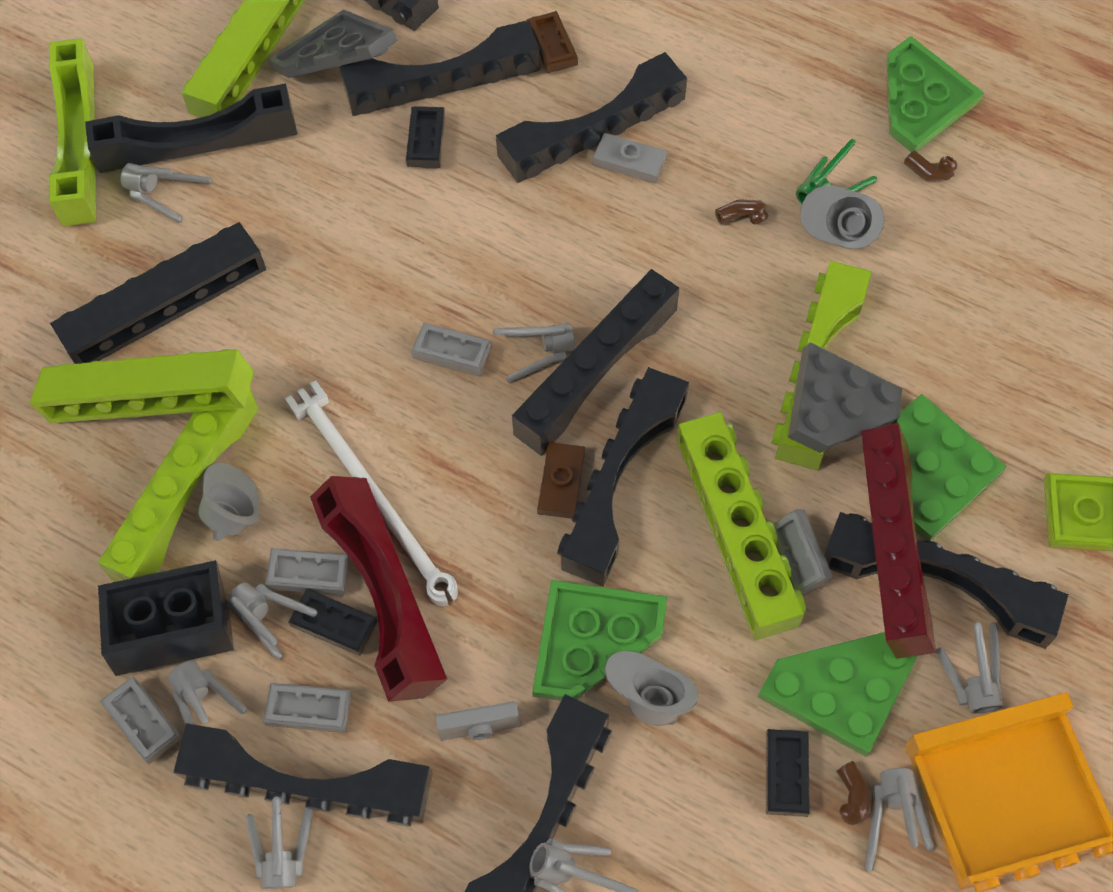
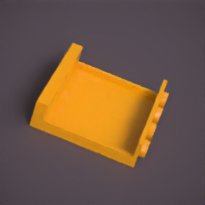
[905,692,1113,892]

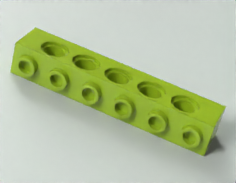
[676,412,806,641]

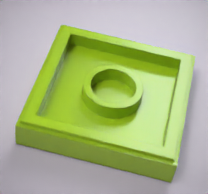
[1043,473,1113,551]

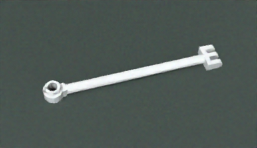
[284,380,458,607]

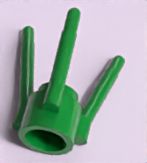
[796,139,877,204]

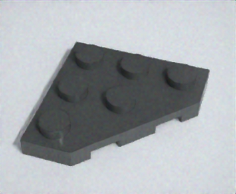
[268,9,398,78]
[788,342,902,453]

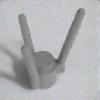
[121,163,212,223]
[493,323,575,382]
[226,583,317,659]
[936,622,1003,714]
[168,661,247,726]
[865,768,934,872]
[246,796,314,889]
[530,838,639,892]

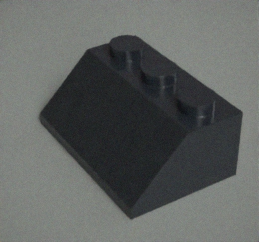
[98,560,234,676]

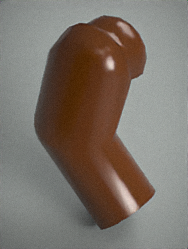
[904,150,958,181]
[715,199,768,225]
[836,761,873,825]

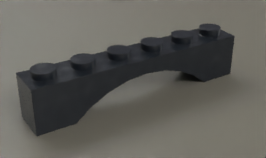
[339,20,540,116]
[496,52,687,183]
[85,83,298,173]
[512,269,680,456]
[557,367,689,587]
[824,512,1069,649]
[465,694,612,892]
[173,723,433,827]

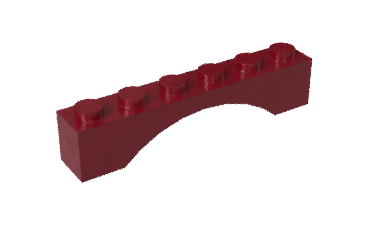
[861,423,937,659]
[310,476,448,702]

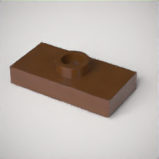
[527,11,578,73]
[537,442,585,519]

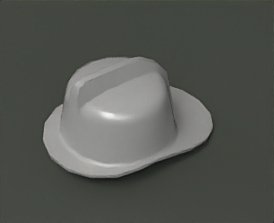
[800,185,884,249]
[198,463,260,541]
[605,651,698,726]

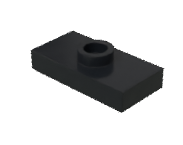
[406,106,445,168]
[288,588,378,656]
[766,729,810,817]

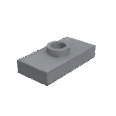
[593,133,667,183]
[411,322,492,377]
[773,509,833,596]
[265,548,349,595]
[100,676,182,765]
[263,683,352,733]
[436,701,520,741]

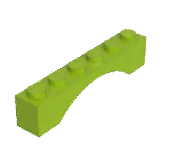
[49,38,96,227]
[771,260,872,471]
[98,389,259,582]

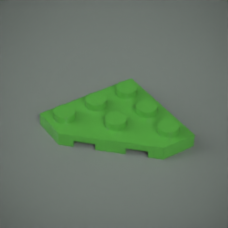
[886,36,984,152]
[894,394,1007,541]
[532,580,667,701]
[758,632,918,757]

